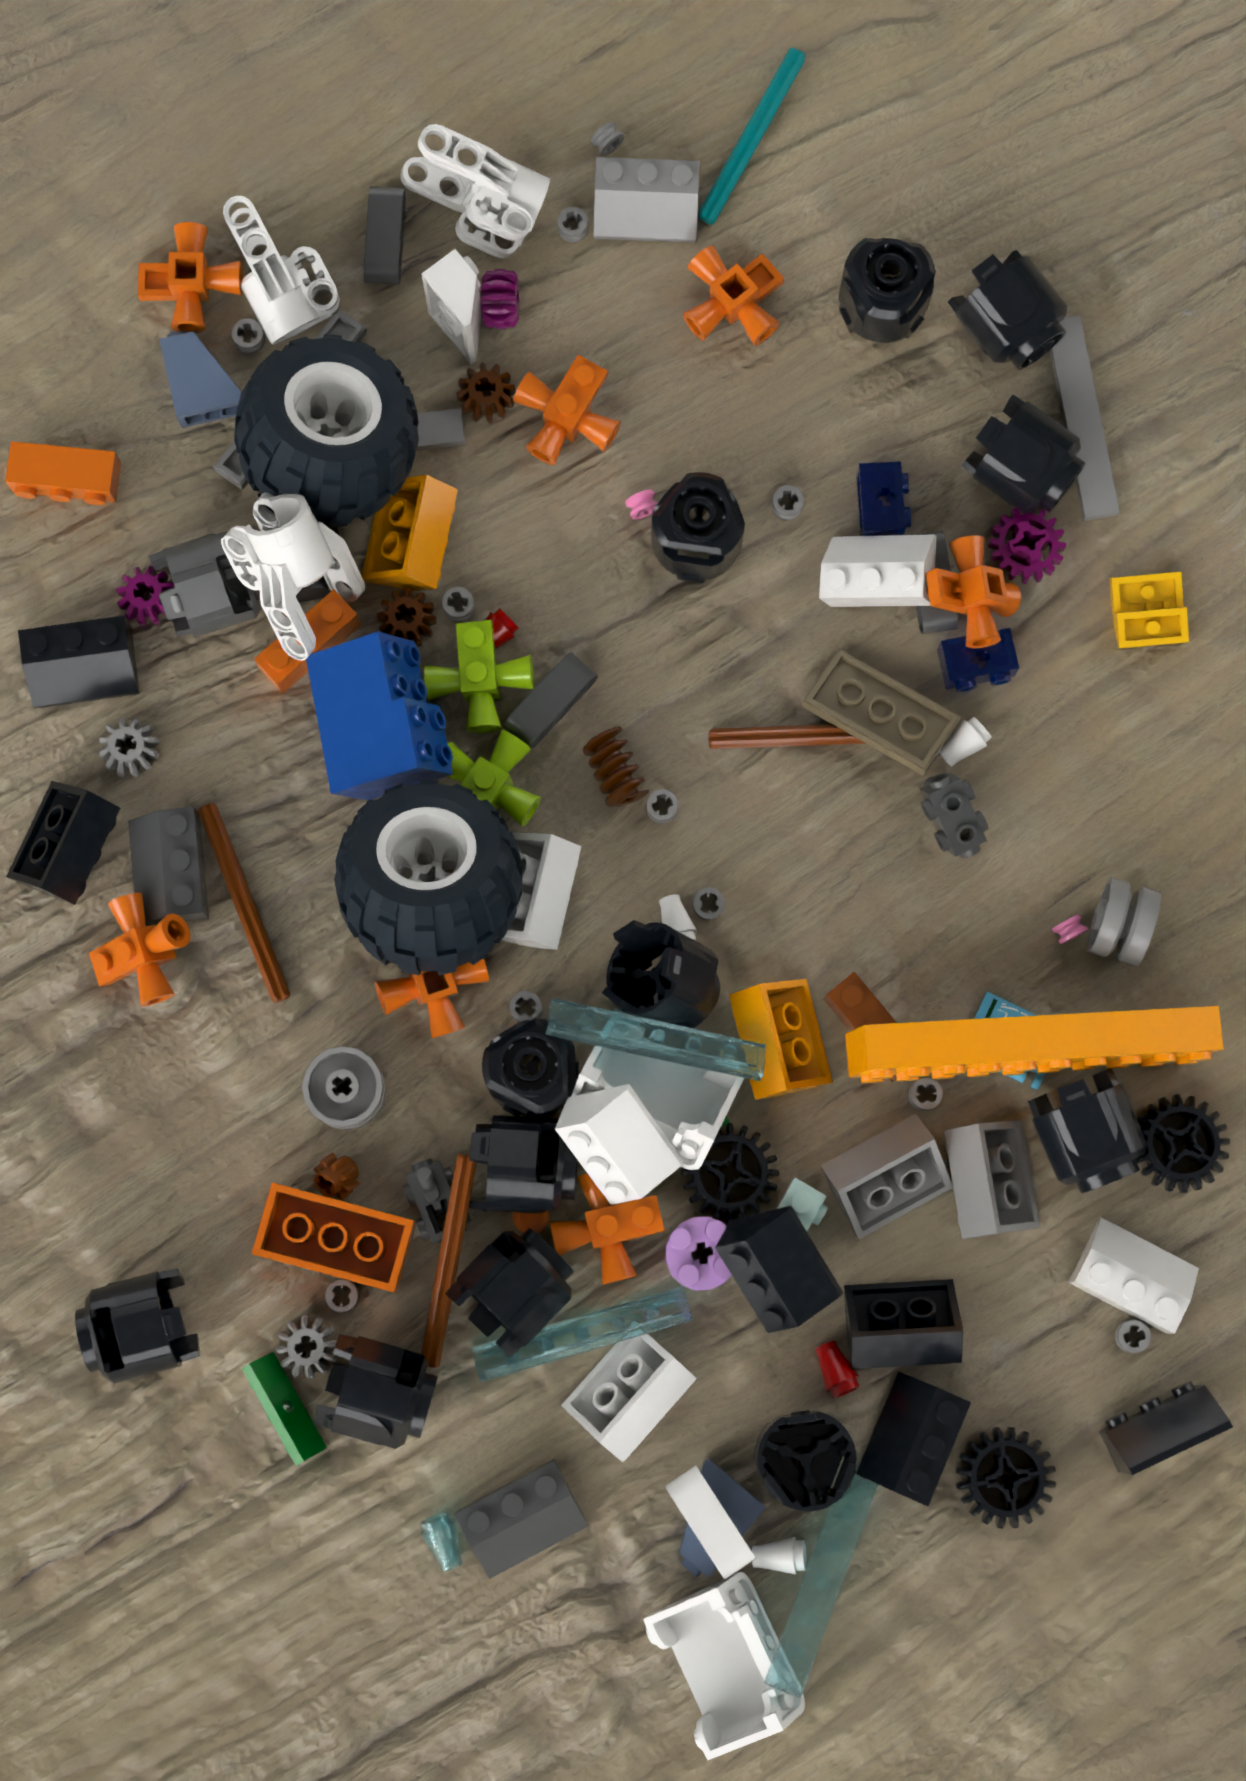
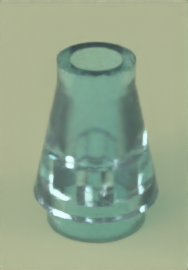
[420,1512,463,1572]

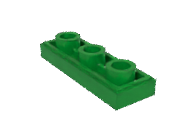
[242,1352,327,1466]

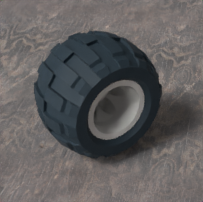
[234,334,419,528]
[334,780,522,975]

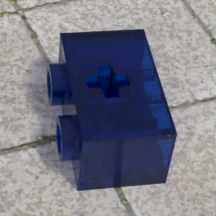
[856,461,911,536]
[937,628,1019,692]

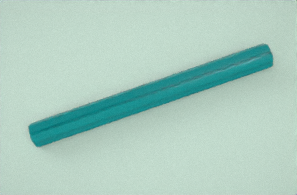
[698,47,805,225]

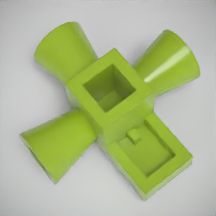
[424,620,535,733]
[447,730,541,827]

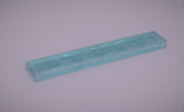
[545,998,766,1081]
[471,1286,693,1382]
[764,1475,878,1698]

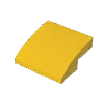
[1109,571,1189,649]

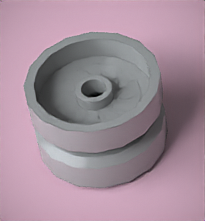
[1087,877,1161,967]
[302,1046,387,1131]

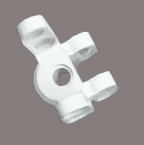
[400,124,550,259]
[223,196,340,345]
[221,493,365,661]

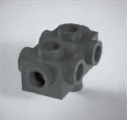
[920,773,989,858]
[403,1158,471,1244]

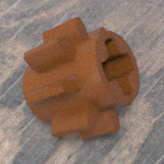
[314,1152,360,1201]

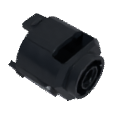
[838,238,936,343]
[948,250,1067,370]
[961,395,1086,514]
[651,472,745,583]
[602,920,720,1033]
[482,1018,579,1118]
[1028,1068,1147,1193]
[469,1115,578,1213]
[445,1228,574,1358]
[75,1268,200,1384]
[313,1334,438,1449]
[754,1410,857,1512]

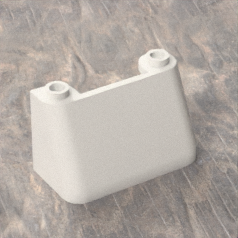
[571,1008,747,1170]
[643,1572,805,1761]

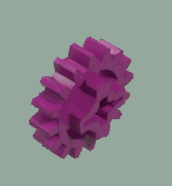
[988,508,1066,584]

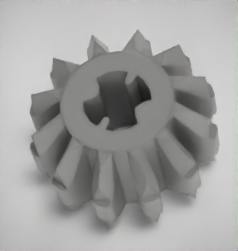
[98,718,160,778]
[276,1315,337,1379]

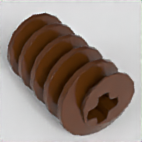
[583,726,649,807]

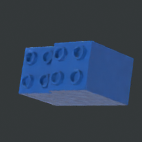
[306,631,453,800]

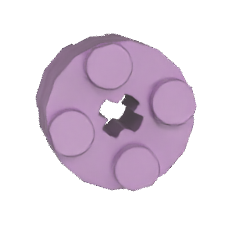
[665,1217,732,1291]

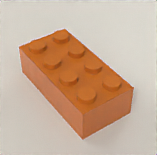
[251,1182,417,1293]

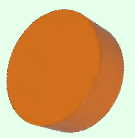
[513,1210,549,1234]

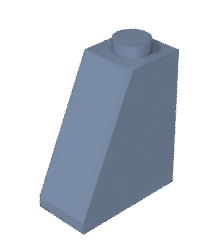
[159,331,242,428]
[679,1457,766,1578]

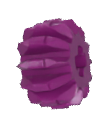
[480,269,520,329]
[116,565,175,626]

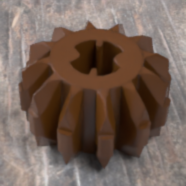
[457,362,516,424]
[376,588,437,646]

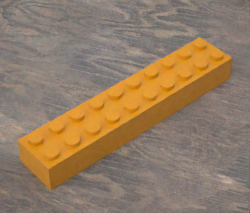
[845,1006,1224,1083]

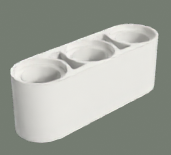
[665,1465,756,1580]

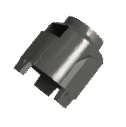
[149,531,261,638]

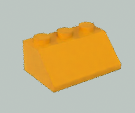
[361,475,458,591]
[729,979,833,1100]

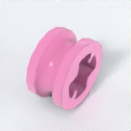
[625,489,658,520]
[1052,914,1089,945]

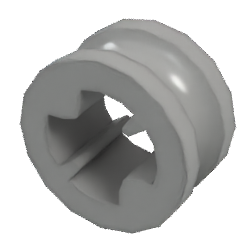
[590,121,625,156]
[557,207,588,243]
[232,318,265,354]
[772,485,804,520]
[442,587,474,622]
[646,789,678,824]
[693,887,725,920]
[509,991,543,1023]
[909,1077,943,1111]
[325,1279,360,1313]
[1115,1320,1151,1353]

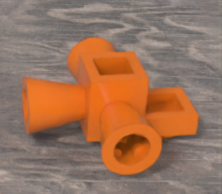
[138,222,244,333]
[683,245,784,346]
[513,355,621,465]
[925,535,1021,648]
[89,892,191,1007]
[375,958,489,1039]
[549,1173,665,1285]

